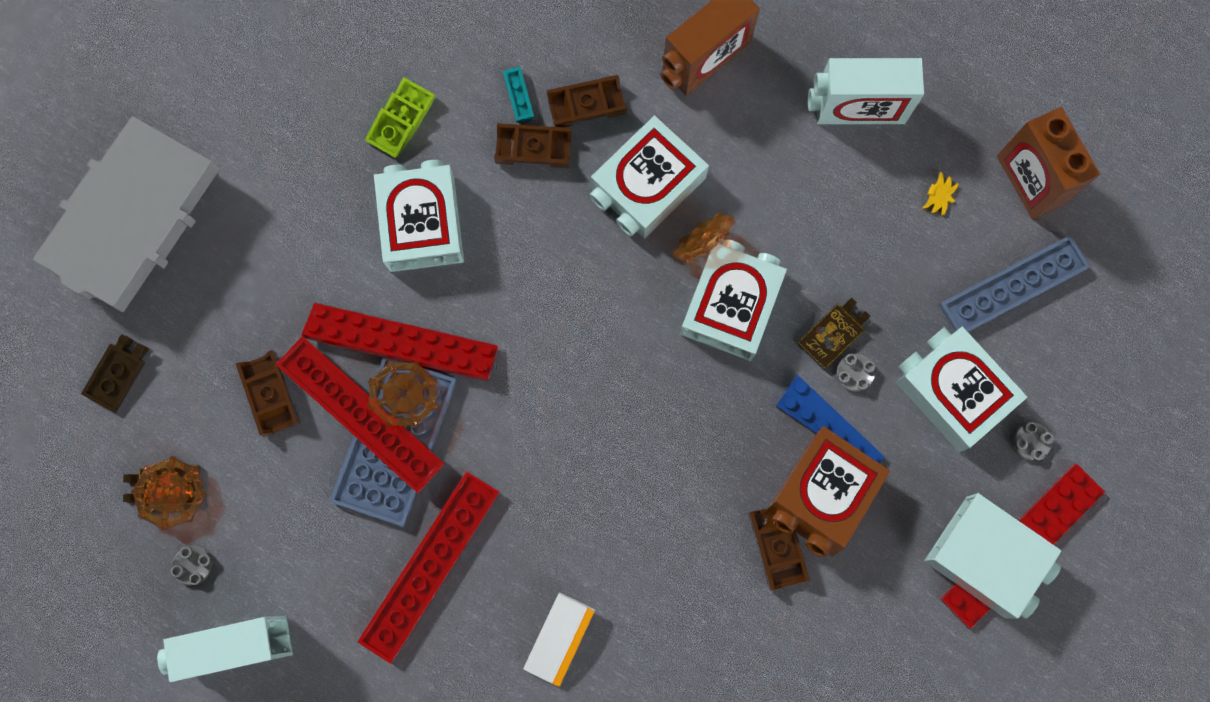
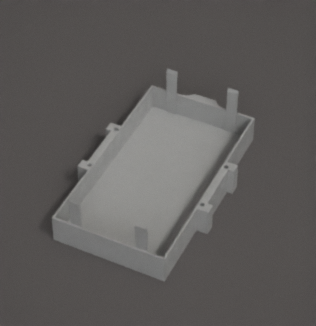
[33,116,219,312]

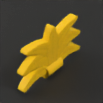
[922,172,959,216]

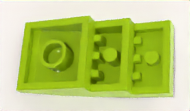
[365,77,437,158]

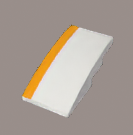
[523,592,595,687]

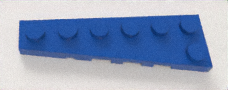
[775,375,884,464]

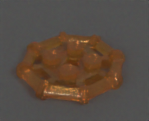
[673,213,735,264]
[367,361,438,427]
[131,456,207,530]

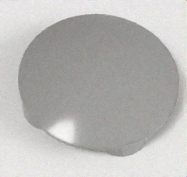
[837,354,876,392]
[1014,422,1054,461]
[171,546,212,586]

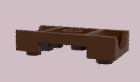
[546,75,627,128]
[494,123,572,168]
[236,350,301,437]
[748,508,810,591]

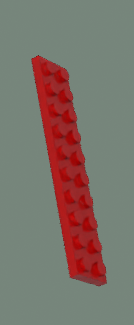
[301,303,498,382]
[275,336,445,494]
[940,463,1105,629]
[357,471,500,664]

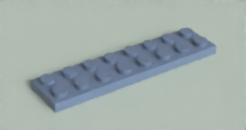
[939,235,1090,332]

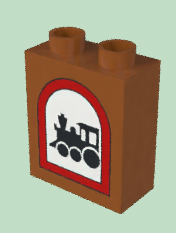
[660,0,760,96]
[997,106,1101,220]
[765,426,890,557]

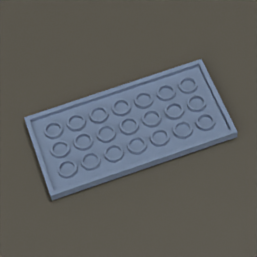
[329,357,457,527]

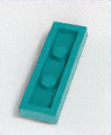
[503,67,534,123]

